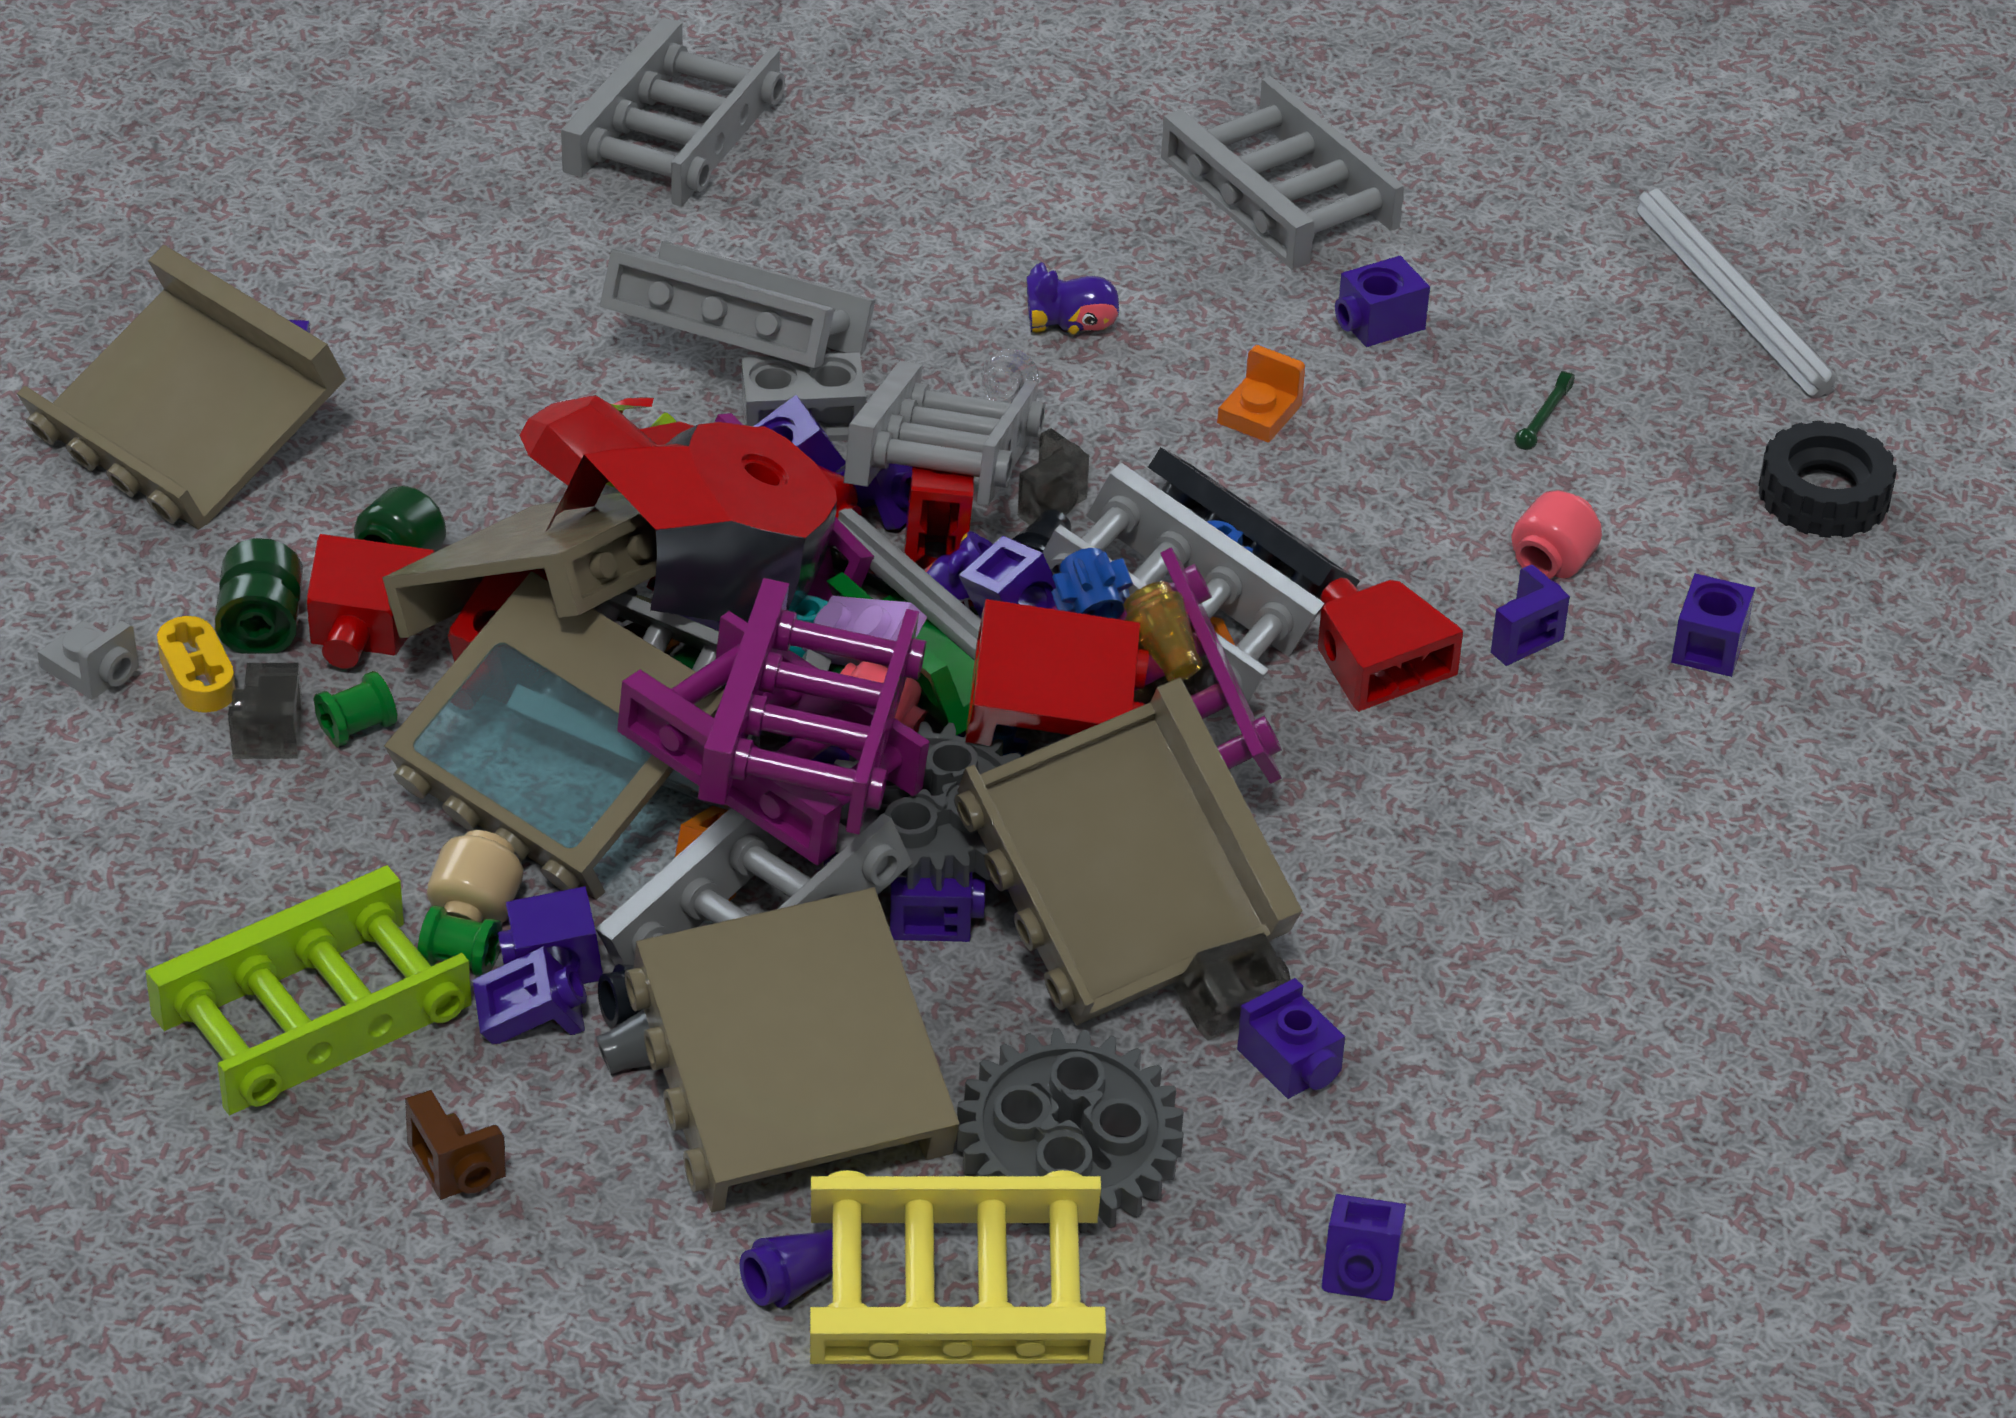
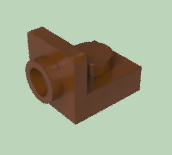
[405,1090,506,1200]

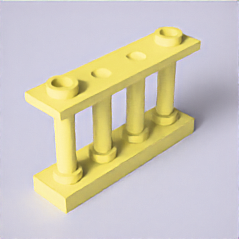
[810,1170,1106,1364]

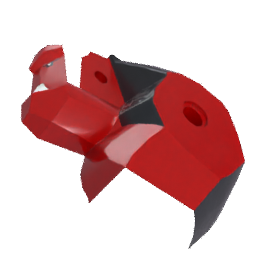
[520,395,837,623]

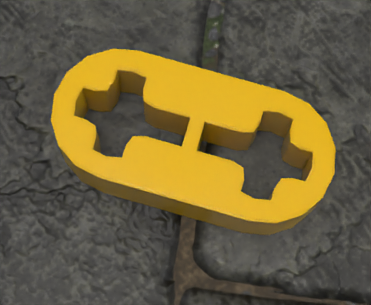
[157,616,236,713]

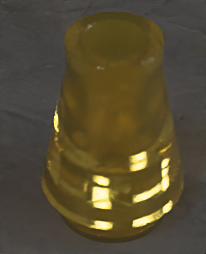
[1123,581,1203,682]

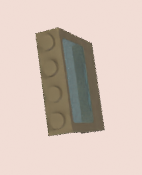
[384,571,724,899]

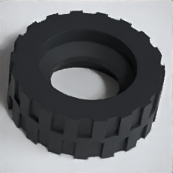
[1758,421,1897,538]

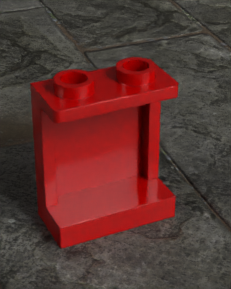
[965,599,1149,746]

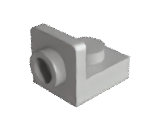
[37,620,139,700]

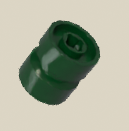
[215,538,303,654]

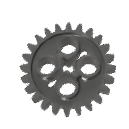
[834,721,1021,891]
[956,1028,1184,1233]

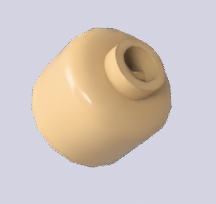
[427,830,524,924]

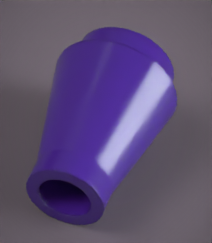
[739,1228,833,1308]

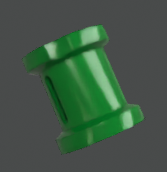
[313,671,397,748]
[418,905,502,976]

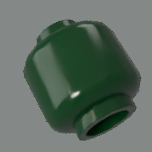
[354,485,446,552]

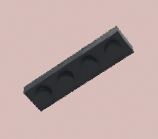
[1148,447,1360,599]

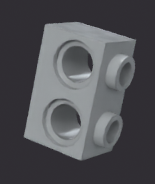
[741,352,866,441]

